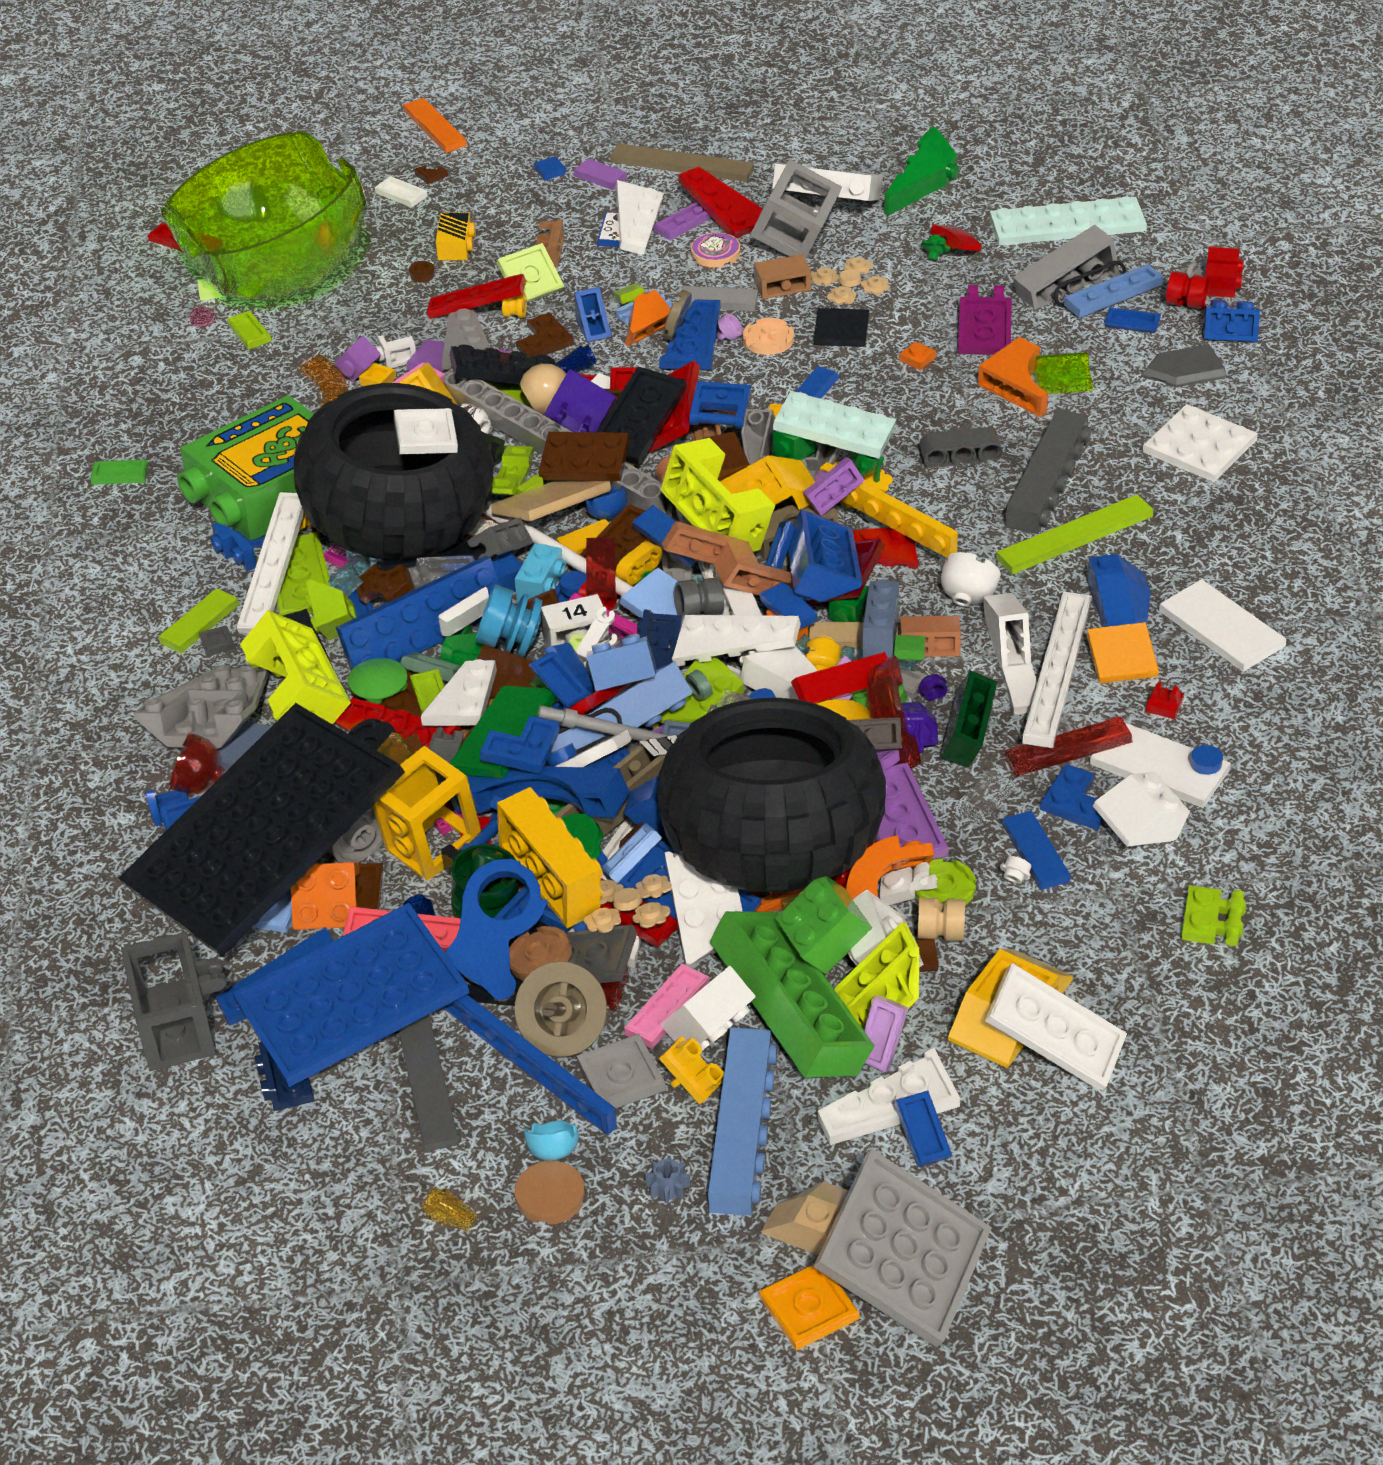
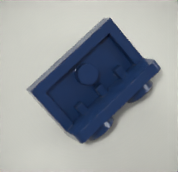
[637,609,684,670]

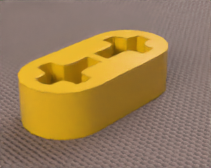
[616,541,662,585]

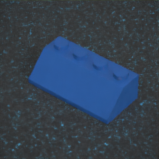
[788,509,862,602]

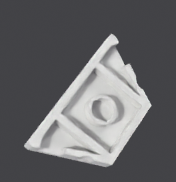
[665,852,742,968]

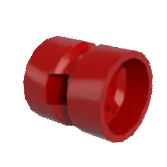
[1166,271,1209,310]

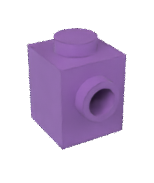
[334,336,381,382]

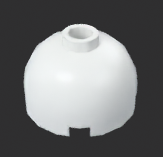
[941,552,1001,607]

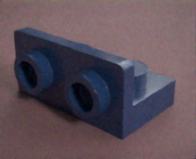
[254,1042,315,1111]

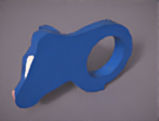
[445,859,548,1002]

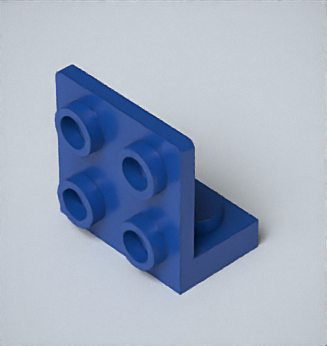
[1204,300,1260,342]

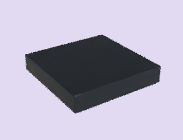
[814,308,869,347]

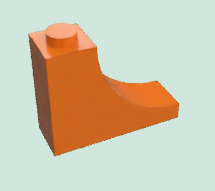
[978,337,1048,417]

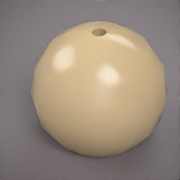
[520,363,566,415]

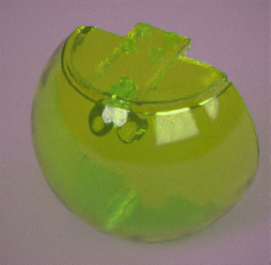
[161,131,367,301]

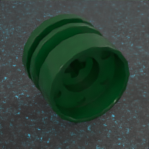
[451,844,519,918]

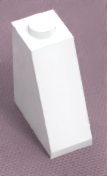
[983,593,1031,671]
[740,646,818,700]

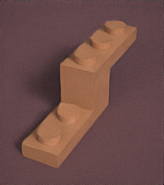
[662,521,797,596]

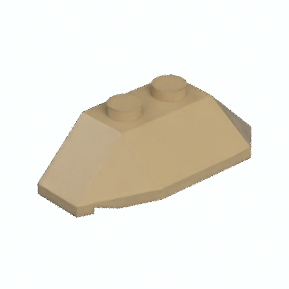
[761,1182,849,1255]

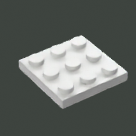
[1143,404,1258,482]

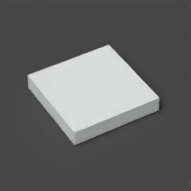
[394,408,458,454]

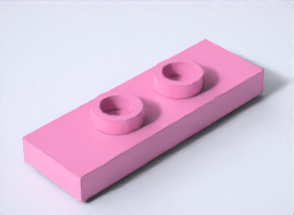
[624,964,709,1049]

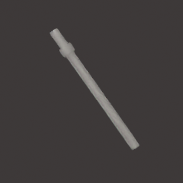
[537,705,670,741]

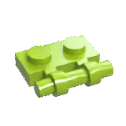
[1181,885,1246,946]

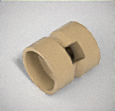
[918,898,965,942]

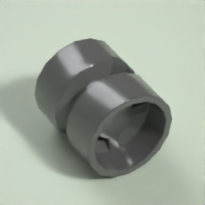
[674,577,724,617]

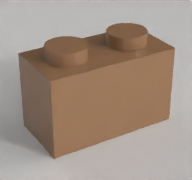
[754,254,811,299]

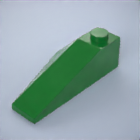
[884,126,959,215]

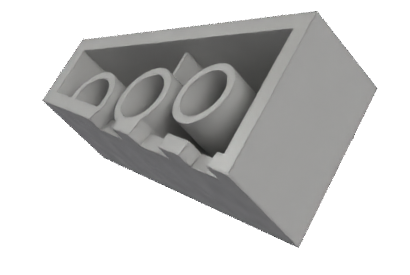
[1013,224,1120,309]

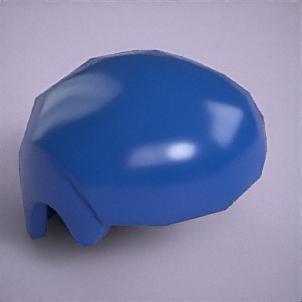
[586,486,628,520]

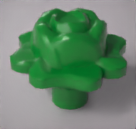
[920,235,951,262]

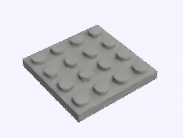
[813,1149,992,1347]

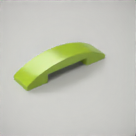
[491,445,534,496]

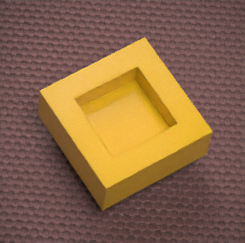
[359,362,396,386]

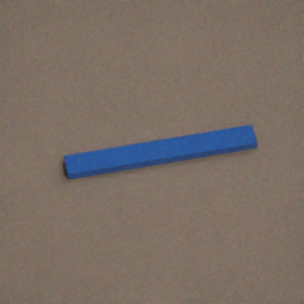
[442,995,617,1135]

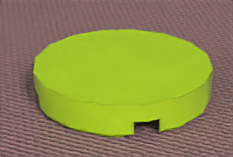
[915,858,976,905]

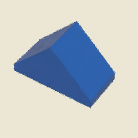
[574,287,612,342]

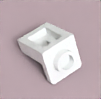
[375,335,416,368]

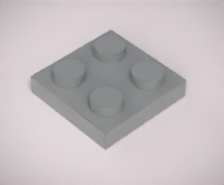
[576,1034,666,1108]

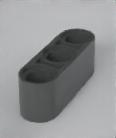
[919,427,1003,468]

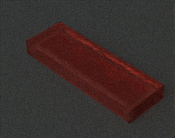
[586,537,616,598]

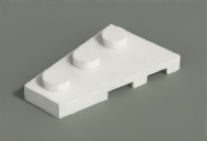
[421,659,497,726]

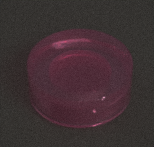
[189,306,215,328]

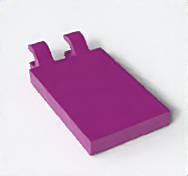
[958,285,1012,355]

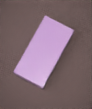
[864,995,909,1072]

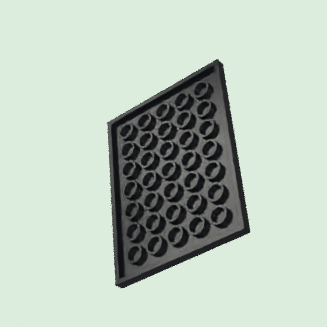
[118,703,405,957]

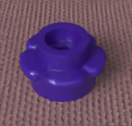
[919,674,947,701]

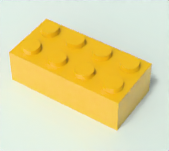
[497,787,602,929]

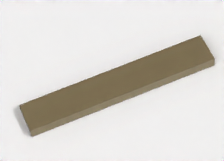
[610,143,754,182]

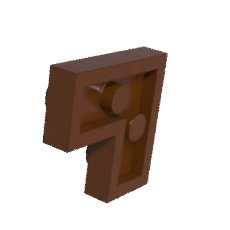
[516,312,574,357]

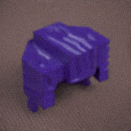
[887,702,938,754]

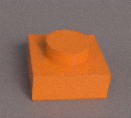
[899,341,936,370]

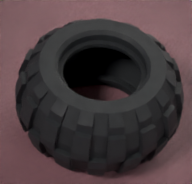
[294,383,494,560]
[657,698,886,892]

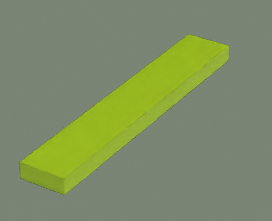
[996,494,1154,575]

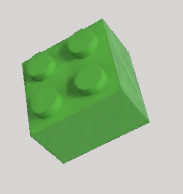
[776,876,872,974]

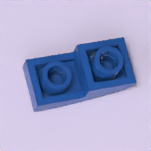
[210,523,256,571]

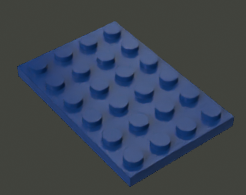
[232,903,470,1087]

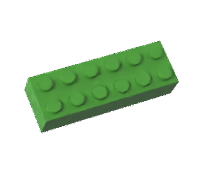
[710,911,875,1078]

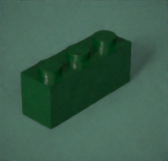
[940,670,998,767]

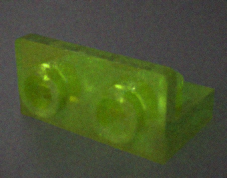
[1035,352,1093,394]

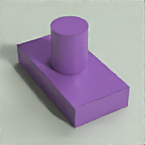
[803,457,865,516]

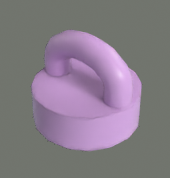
[717,314,743,341]

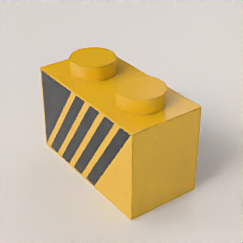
[436,212,476,260]

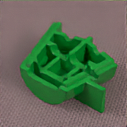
[440,623,483,665]

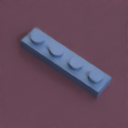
[1064,264,1163,318]

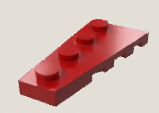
[853,527,919,569]
[335,698,462,748]

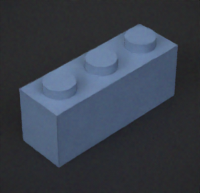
[863,579,899,659]

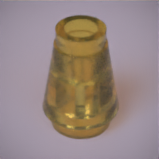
[422,1187,477,1232]

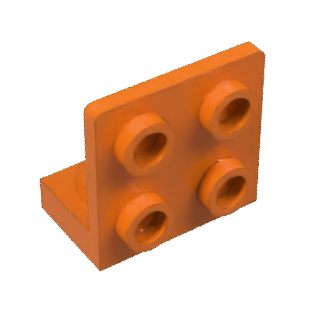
[291,862,360,930]

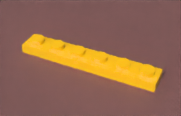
[820,462,958,558]

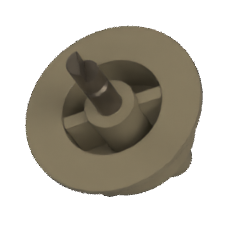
[514,962,607,1057]

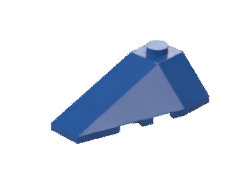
[1087,554,1151,627]

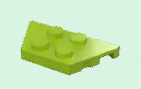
[649,656,744,729]

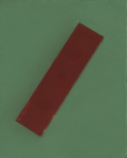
[1005,716,1133,777]

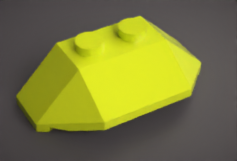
[834,922,919,1030]

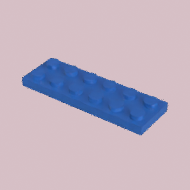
[335,556,499,671]

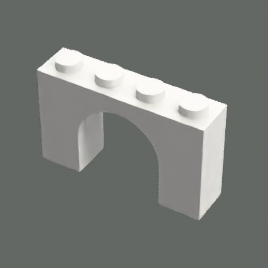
[772,164,883,201]

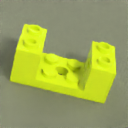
[660,438,775,552]
[240,610,351,724]

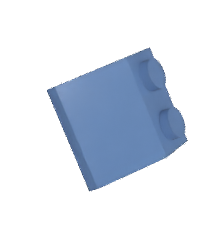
[586,634,656,691]

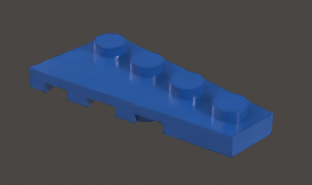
[659,299,721,370]
[216,927,334,1026]

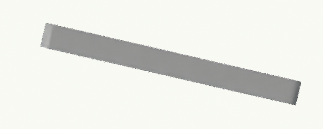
[443,369,667,513]

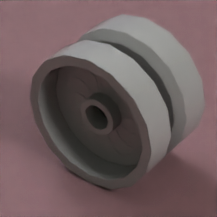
[328,806,383,862]

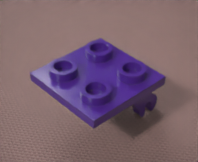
[543,369,616,432]

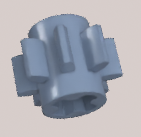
[645,1157,690,1203]

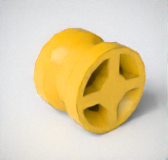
[502,293,527,318]

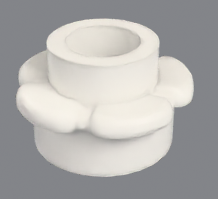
[1000,856,1031,884]

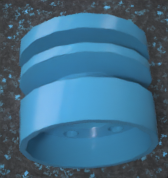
[475,584,543,658]

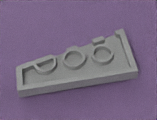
[442,309,491,370]

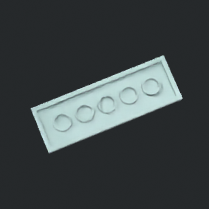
[990,196,1147,245]

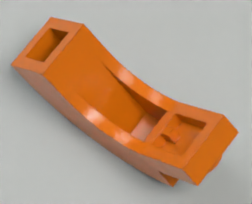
[844,835,934,899]

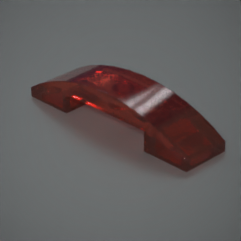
[867,656,922,769]

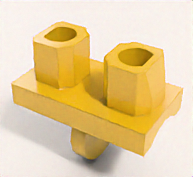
[659,1036,724,1105]

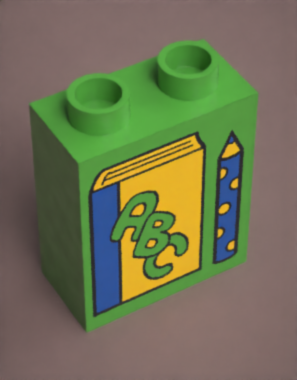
[177,395,314,540]

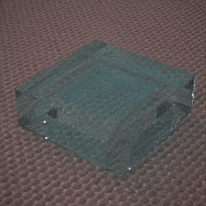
[328,562,363,597]

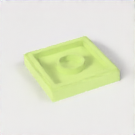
[496,243,564,302]

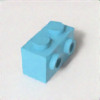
[515,543,566,604]

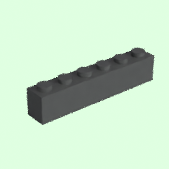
[1006,409,1091,534]

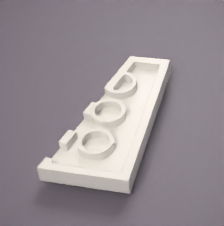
[615,180,664,254]
[672,615,801,666]

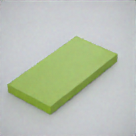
[276,532,332,616]

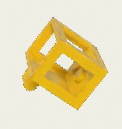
[373,746,481,881]

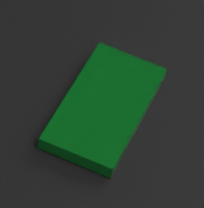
[450,686,557,778]

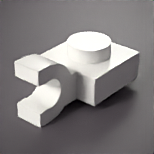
[880,862,937,905]

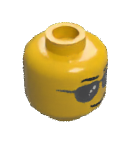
[803,636,842,671]

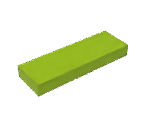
[158,588,239,654]

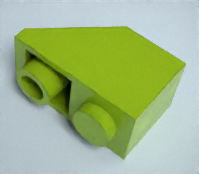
[305,579,357,640]

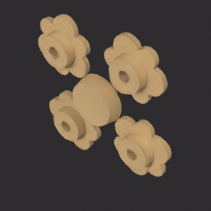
[811,257,890,305]
[584,874,672,933]

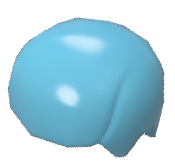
[523,1120,579,1161]

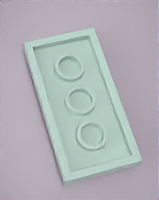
[773,391,896,459]

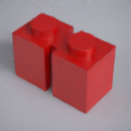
[1205,246,1244,298]

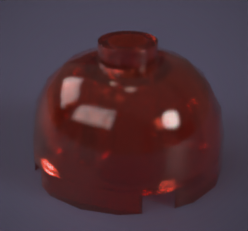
[169,732,223,795]

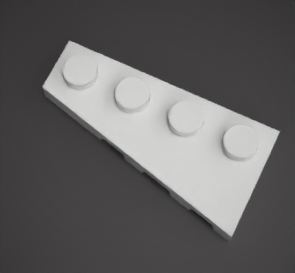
[818,1048,960,1145]

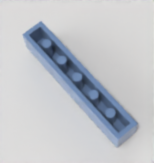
[545,661,693,765]
[708,1027,778,1216]

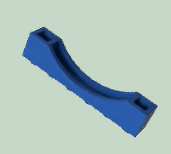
[450,766,630,818]

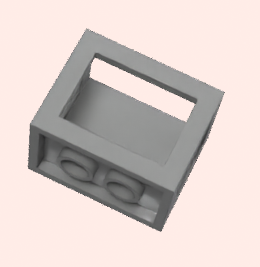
[750,159,842,259]

